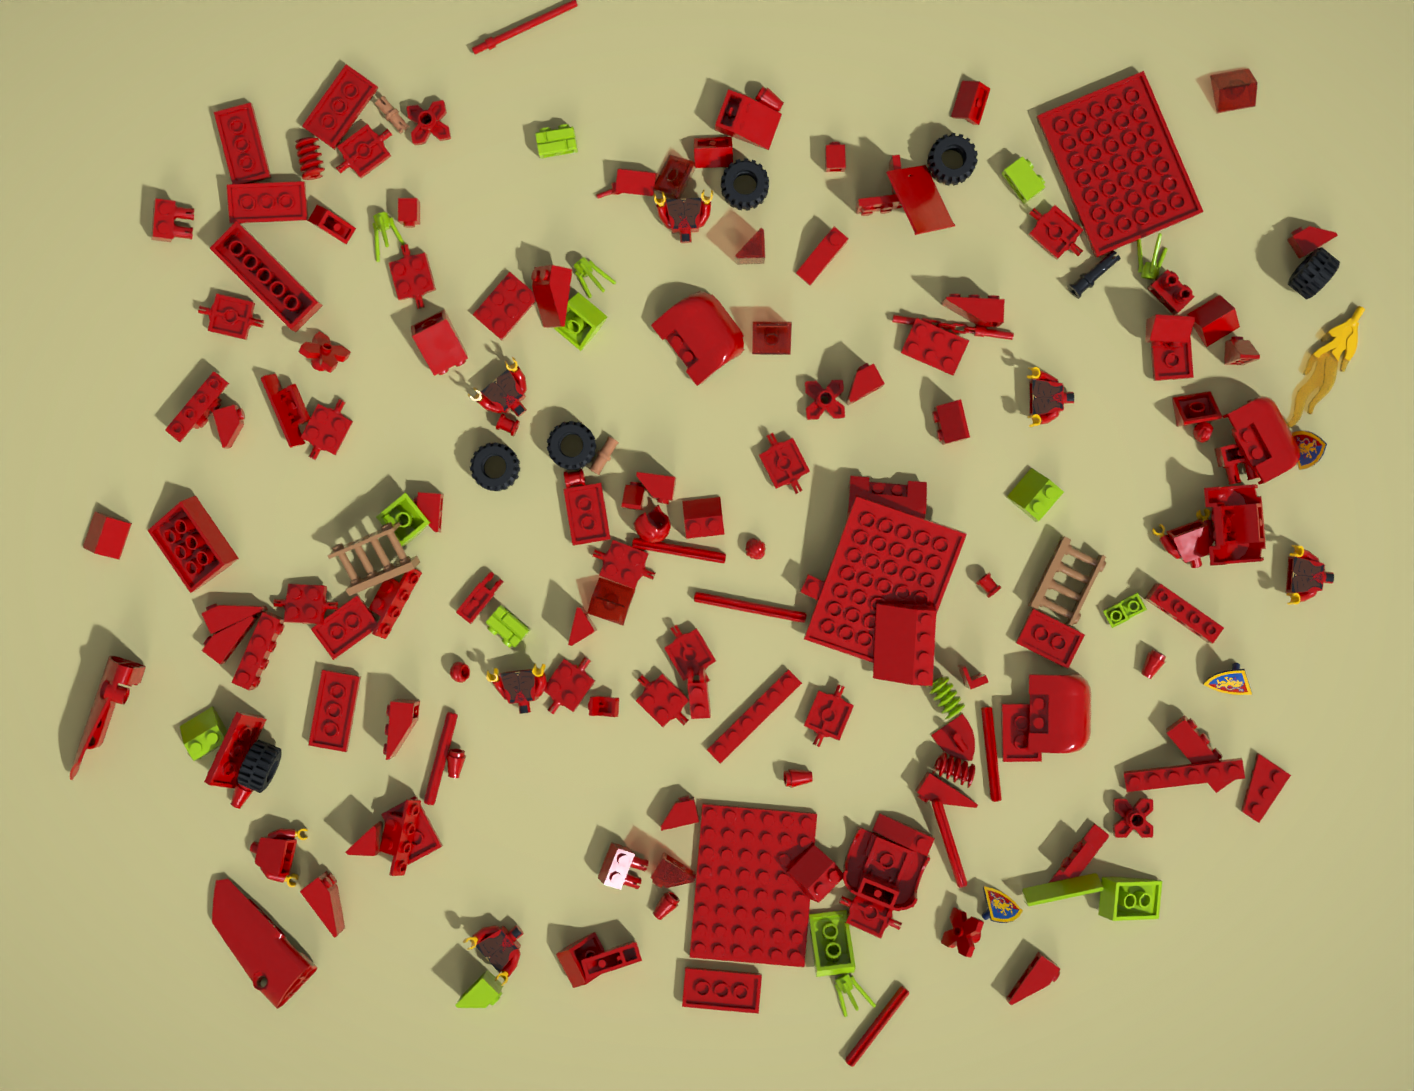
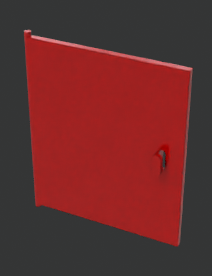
[886,165,955,235]

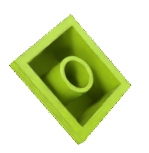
[554,292,608,351]
[1007,468,1064,522]
[376,493,430,547]
[179,707,228,761]
[455,970,504,1008]

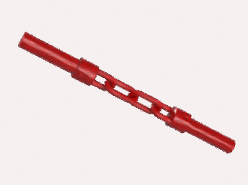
[892,315,1014,340]

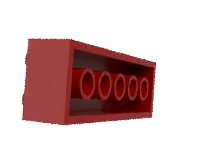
[210,221,323,332]

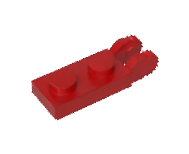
[456,572,504,624]
[687,667,711,719]

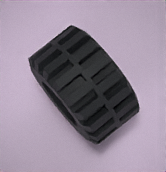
[927,133,978,186]
[721,158,769,211]
[1288,247,1340,299]
[547,421,596,470]
[470,442,520,491]
[238,739,282,793]

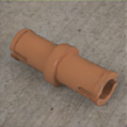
[375,96,409,134]
[589,436,619,475]

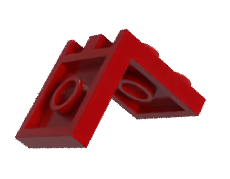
[855,155,902,216]

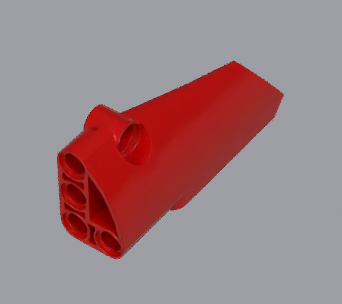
[70,656,146,780]
[212,879,317,1009]

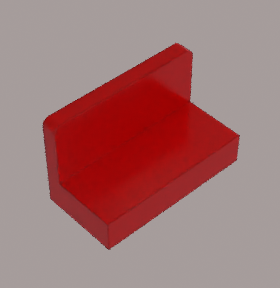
[951,81,990,125]
[694,137,733,168]
[616,168,657,196]
[958,665,989,689]

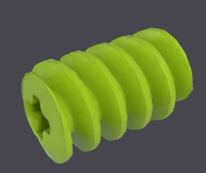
[926,676,965,719]

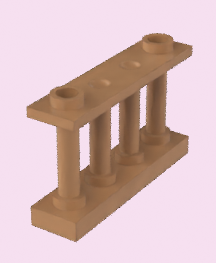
[328,522,420,596]
[1028,536,1106,626]

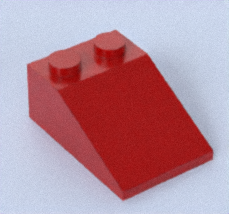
[531,265,572,328]
[300,871,345,938]

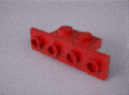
[165,372,229,443]
[261,374,310,448]
[368,569,422,639]
[379,799,421,876]
[1048,824,1109,883]

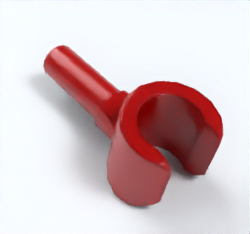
[596,182,621,199]

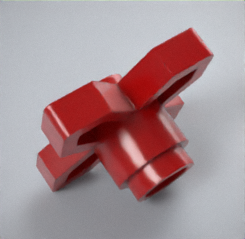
[406,100,451,146]
[298,331,351,373]
[805,380,845,420]
[1113,798,1153,838]
[941,907,984,958]

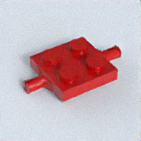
[336,124,392,178]
[1028,205,1083,260]
[389,244,436,309]
[198,294,264,340]
[300,399,353,460]
[759,433,810,494]
[592,540,656,589]
[273,584,338,624]
[664,625,716,682]
[544,656,596,714]
[636,673,689,727]
[804,684,854,747]
[839,895,902,939]

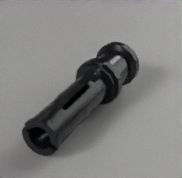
[1068,250,1121,299]

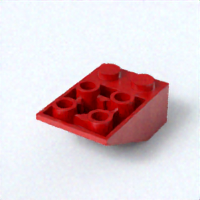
[715,89,782,150]
[942,294,1005,327]
[383,699,420,760]

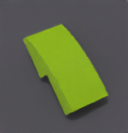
[1103,592,1147,628]

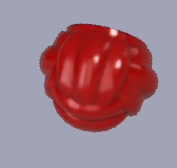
[1193,422,1214,443]
[745,538,766,560]
[450,661,470,683]

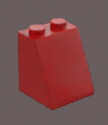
[411,309,468,376]

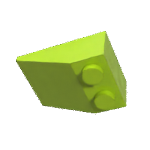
[1098,877,1162,921]
[809,910,856,977]

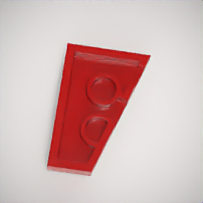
[1241,753,1291,823]

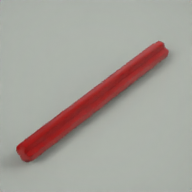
[694,592,807,623]

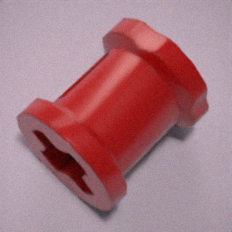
[496,414,520,437]
[564,468,586,488]
[976,572,1002,598]

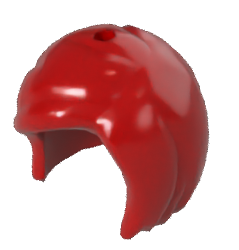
[634,505,671,543]

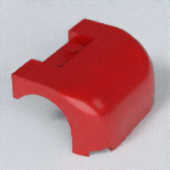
[651,291,745,386]
[1223,396,1301,485]
[846,476,927,521]
[1204,484,1266,566]
[1028,674,1091,753]
[842,826,930,911]

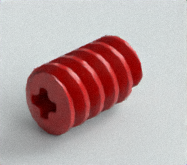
[295,137,325,180]
[932,752,975,788]

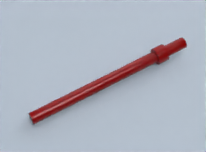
[472,0,578,55]

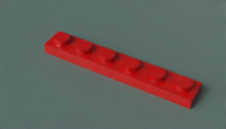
[707,669,802,764]
[1124,758,1245,792]

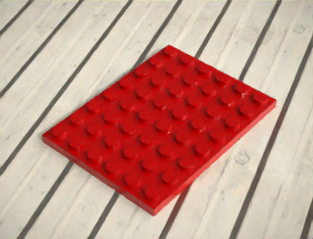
[1036,71,1204,258]
[804,495,967,663]
[690,803,817,967]

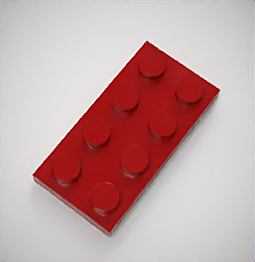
[302,64,378,150]
[214,102,271,184]
[227,181,308,224]
[308,670,361,752]
[204,712,267,789]
[682,967,762,1014]

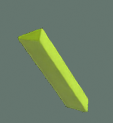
[1022,873,1104,906]

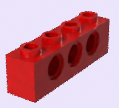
[1144,583,1224,643]

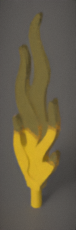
[1287,306,1365,428]

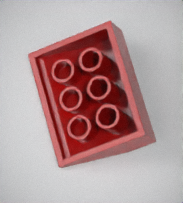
[148,496,239,593]
[873,603,937,686]

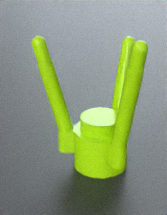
[372,212,405,262]
[1137,233,1167,280]
[573,257,616,298]
[834,973,876,1017]

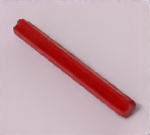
[632,538,726,563]
[981,706,1002,802]
[424,712,458,805]
[931,799,967,888]
[845,986,909,1067]

